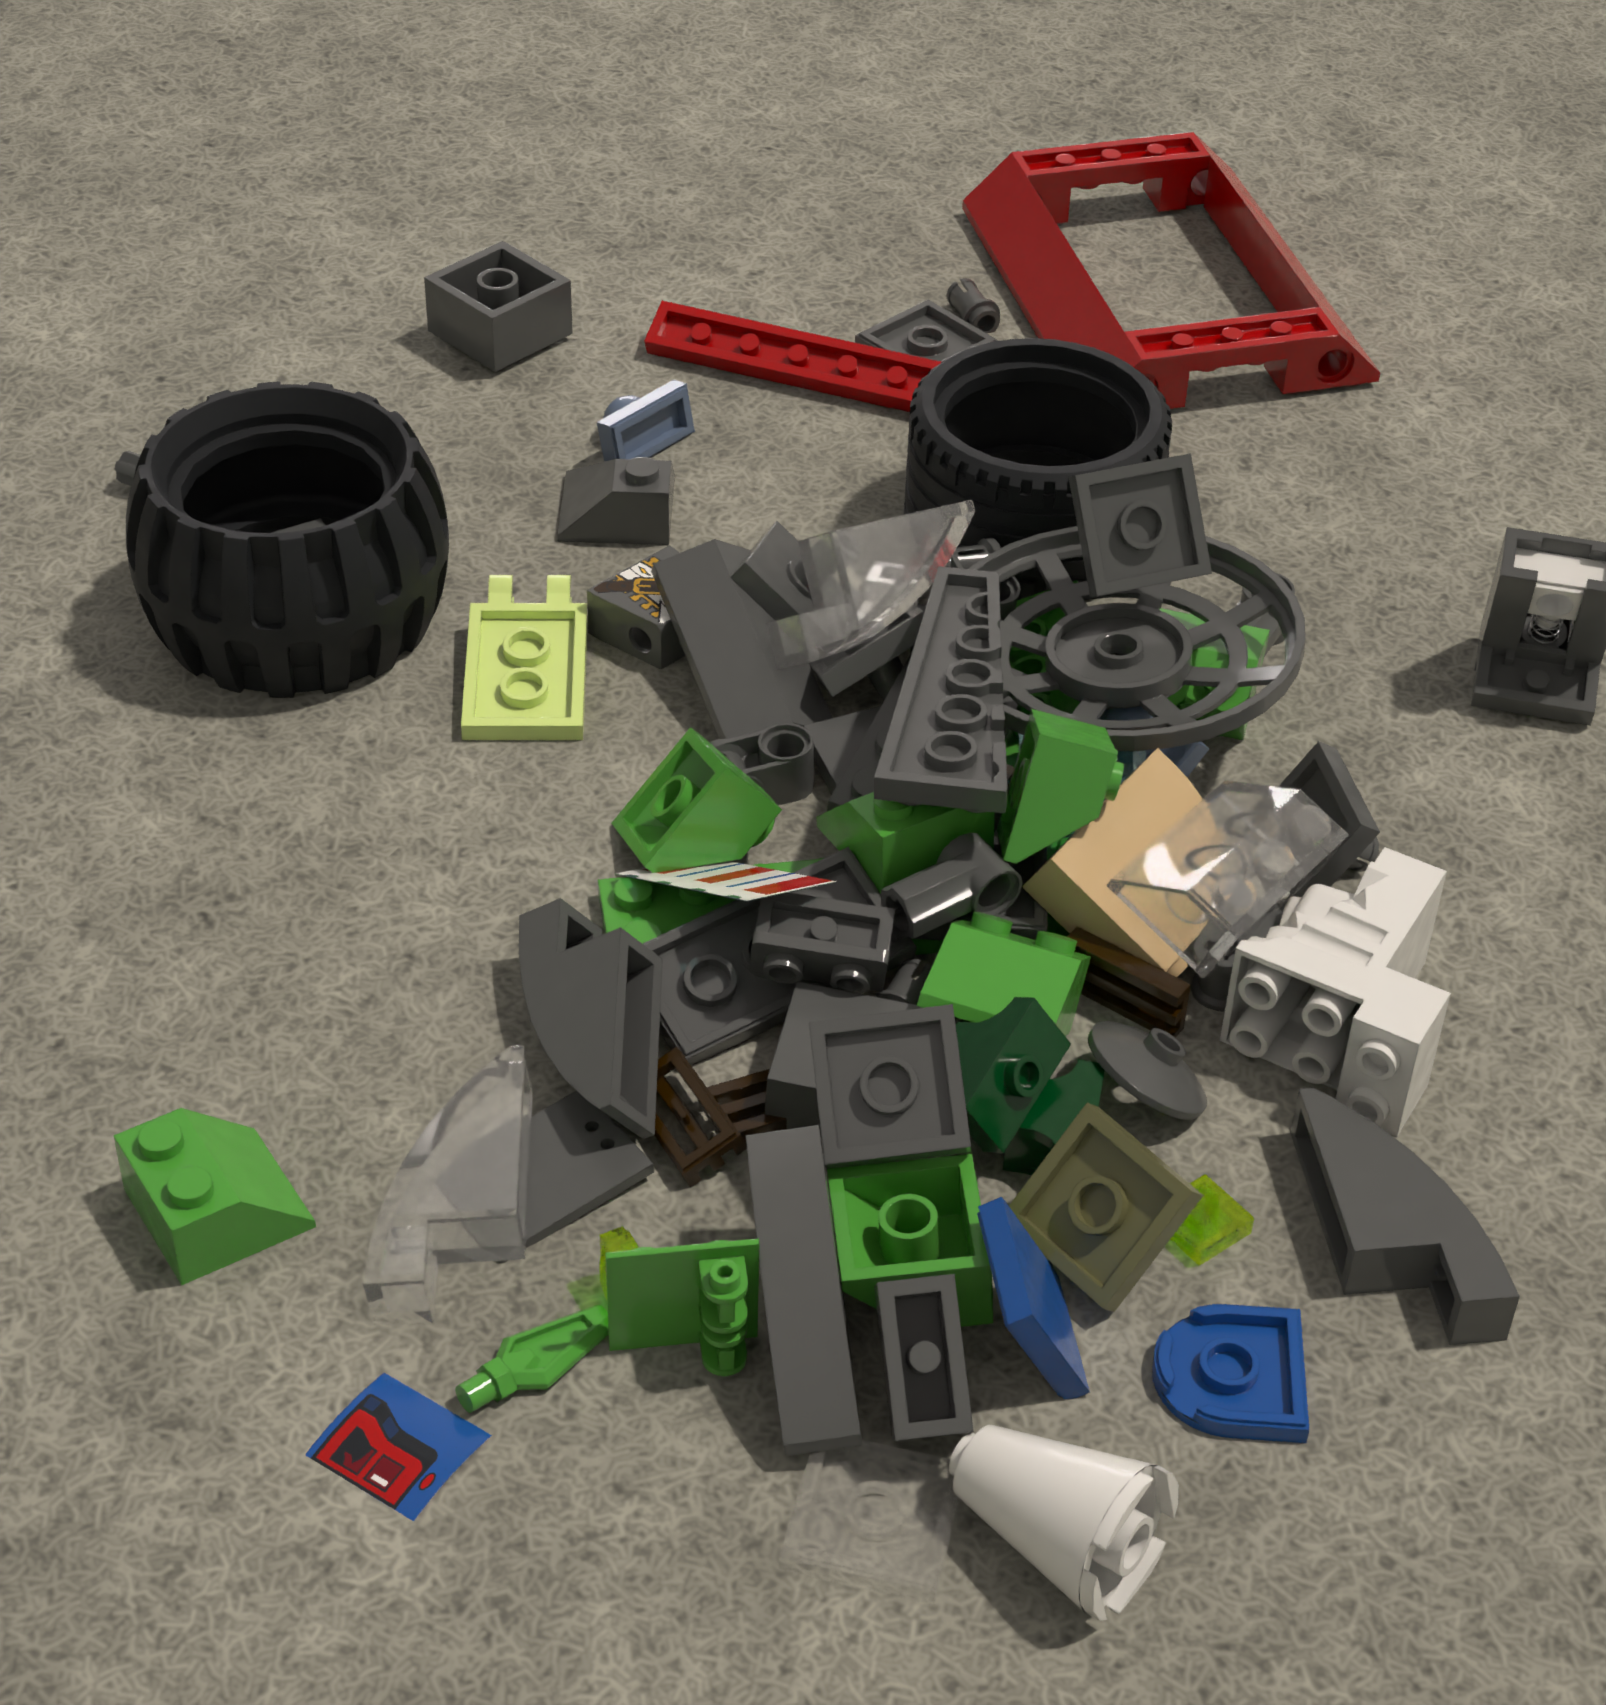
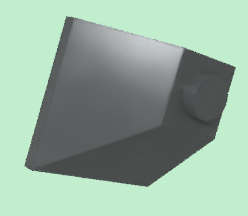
[557,457,675,545]

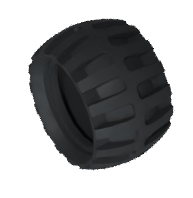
[126,381,449,698]

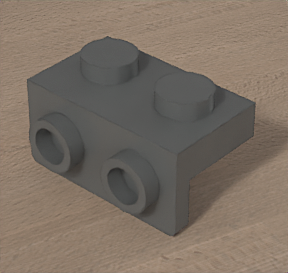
[749,892,895,994]

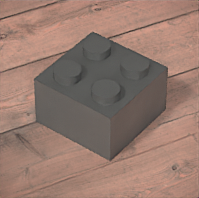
[424,241,573,372]

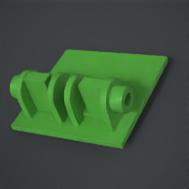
[605,1238,760,1376]

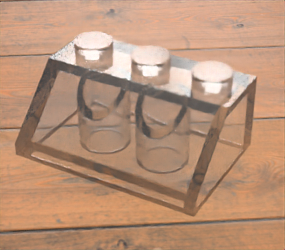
[1106,780,1349,979]

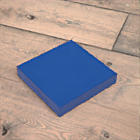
[977,1197,1090,1399]

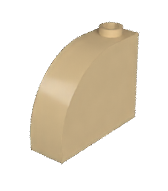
[1022,748,1224,977]

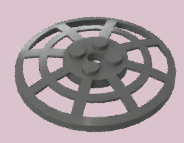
[968,526,1306,751]

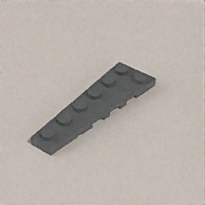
[874,566,1007,813]

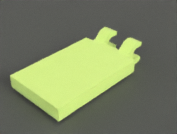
[461,575,588,740]

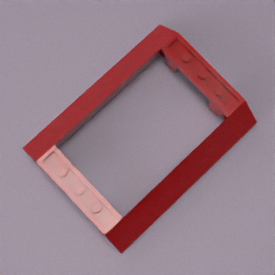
[962,132,1380,409]

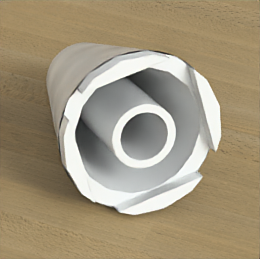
[949,1425,1179,1621]

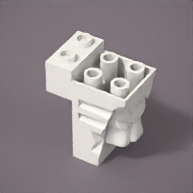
[1220,847,1451,1137]

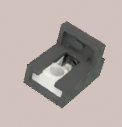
[1471,527,1606,726]

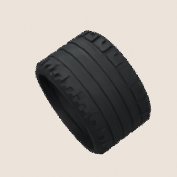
[904,338,1172,600]

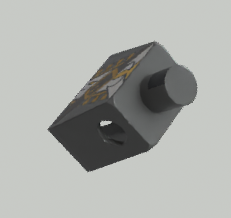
[587,545,685,669]

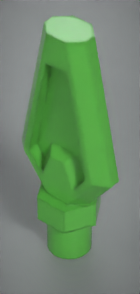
[455,1305,608,1413]

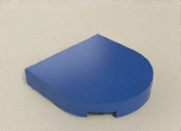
[1152,1304,1309,1443]

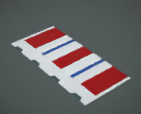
[615,861,837,901]

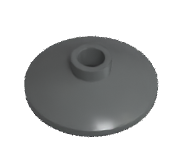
[1088,1021,1207,1120]

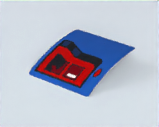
[305,1373,492,1521]

